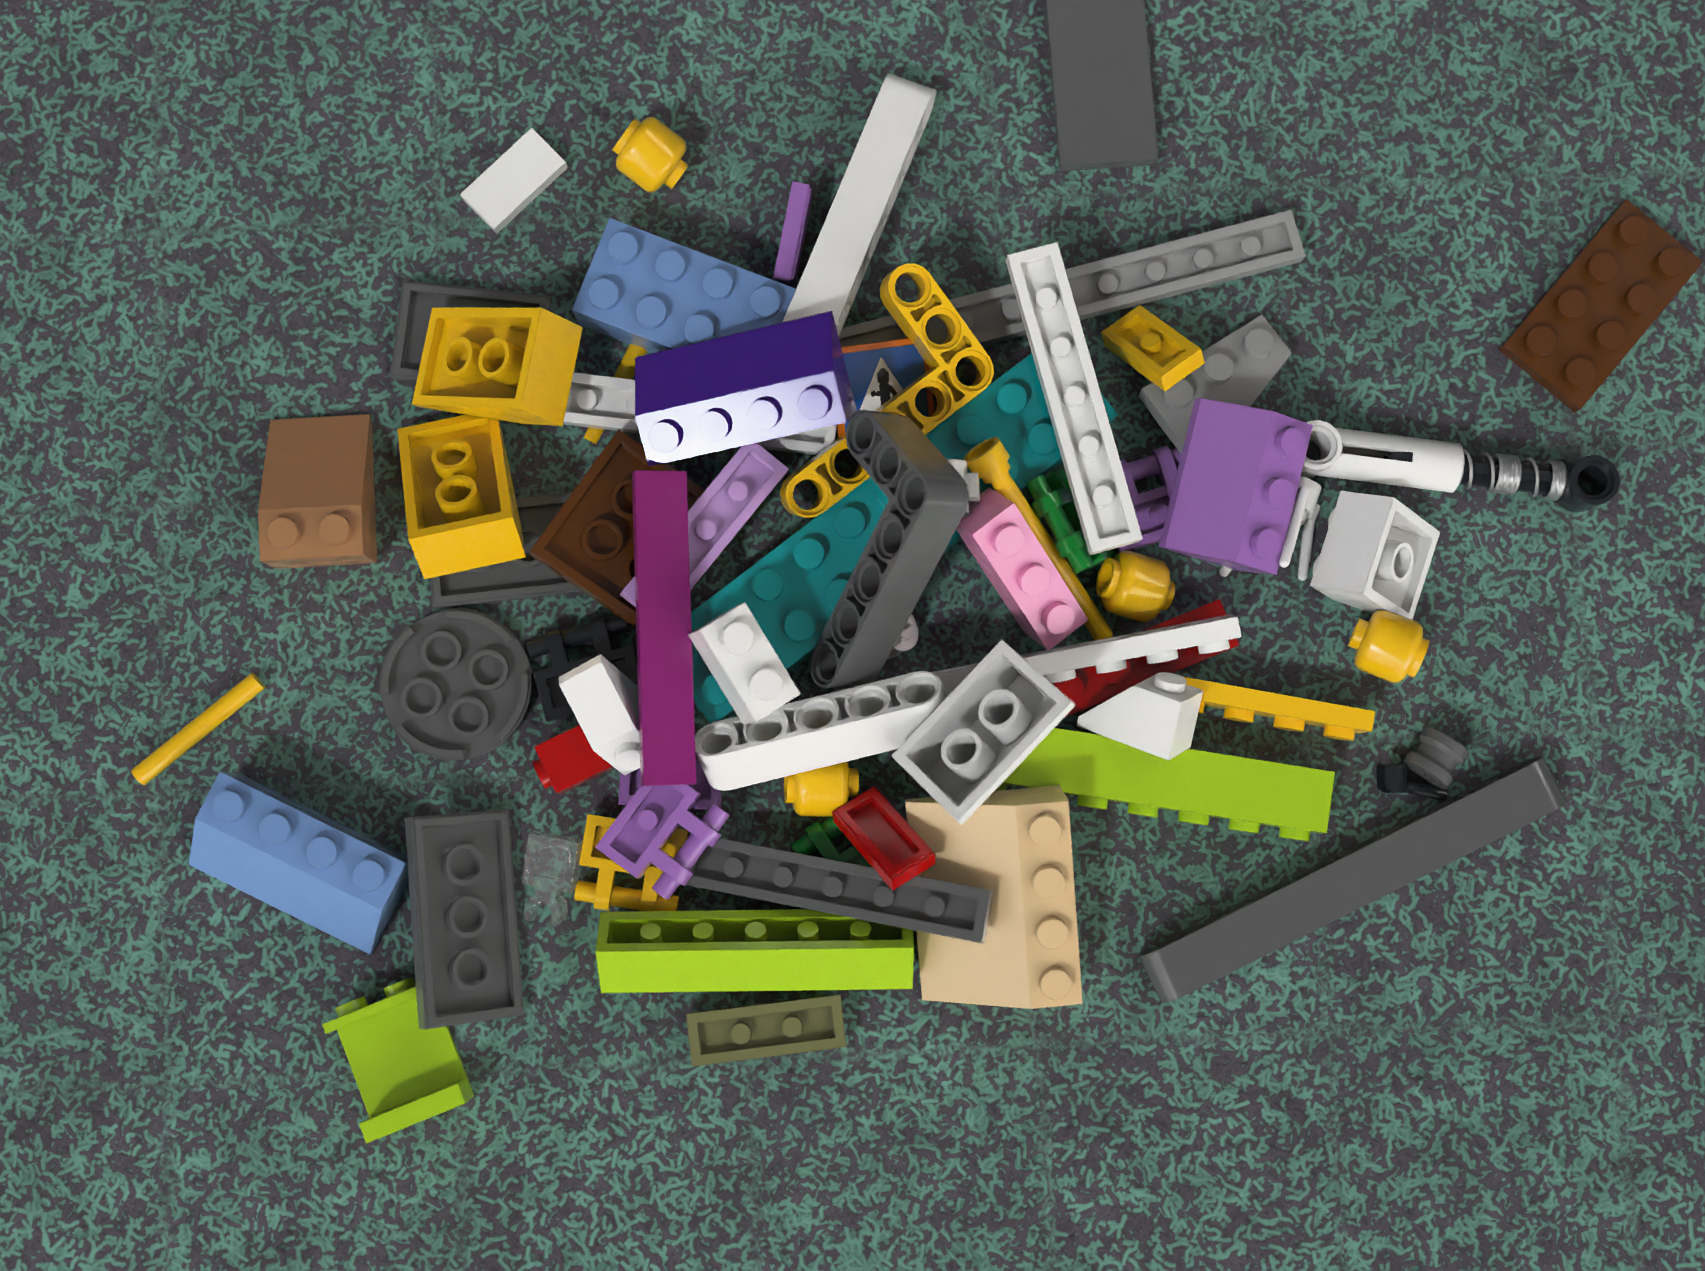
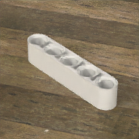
[695,671,946,791]

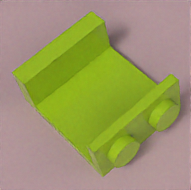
[322,977,474,1144]

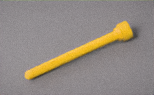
[963,437,1113,640]

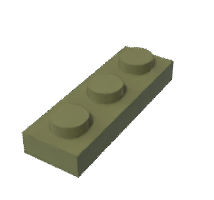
[686,993,847,1067]

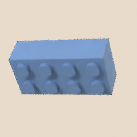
[572,218,796,353]

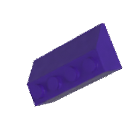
[635,310,857,466]

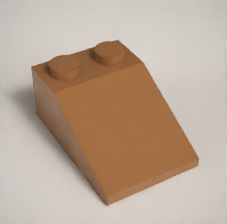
[258,414,377,569]

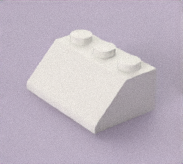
[892,640,1075,825]

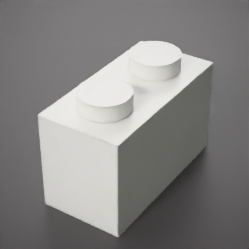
[688,602,800,724]

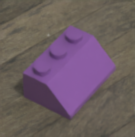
[1159,398,1313,575]

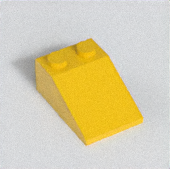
[412,307,583,426]
[397,415,526,579]

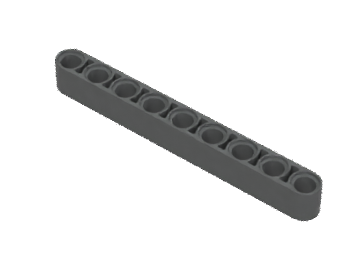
[1139,756,1567,1003]

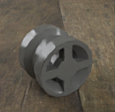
[1402,727,1469,789]

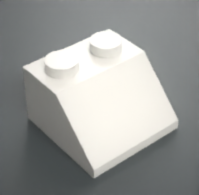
[1310,491,1440,619]

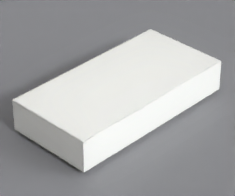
[460,128,568,234]

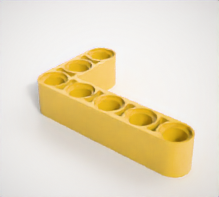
[780,263,994,518]

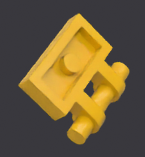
[574,814,690,911]

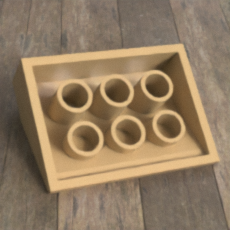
[905,785,1083,1009]

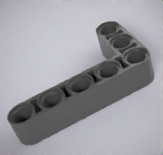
[810,410,969,689]

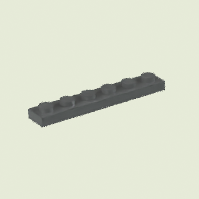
[686,833,994,943]

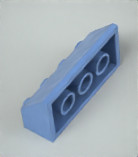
[189,772,409,955]

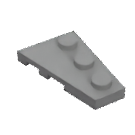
[1138,315,1292,454]

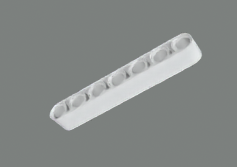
[783,74,936,337]

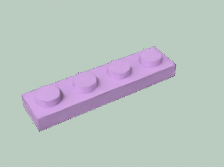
[620,443,789,607]

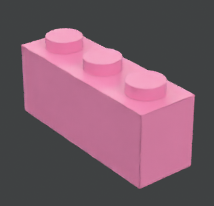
[956,487,1088,651]

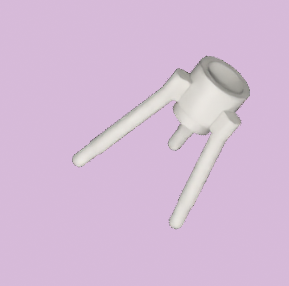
[1219,476,1322,581]

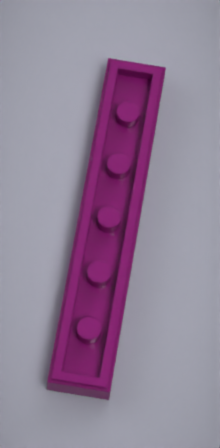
[632,471,696,786]

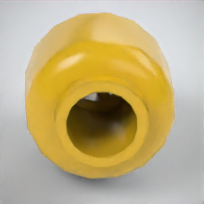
[612,117,689,193]
[1096,550,1175,622]
[1347,610,1430,683]
[784,761,859,816]

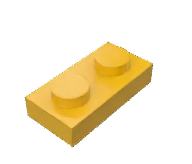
[1101,305,1205,391]

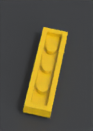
[1183,677,1375,741]

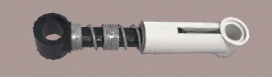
[1301,420,1620,512]

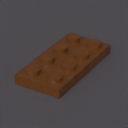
[1498,199,1703,413]

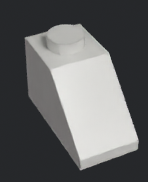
[559,654,640,776]
[1077,672,1203,760]

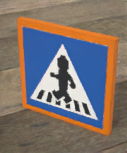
[837,336,934,438]

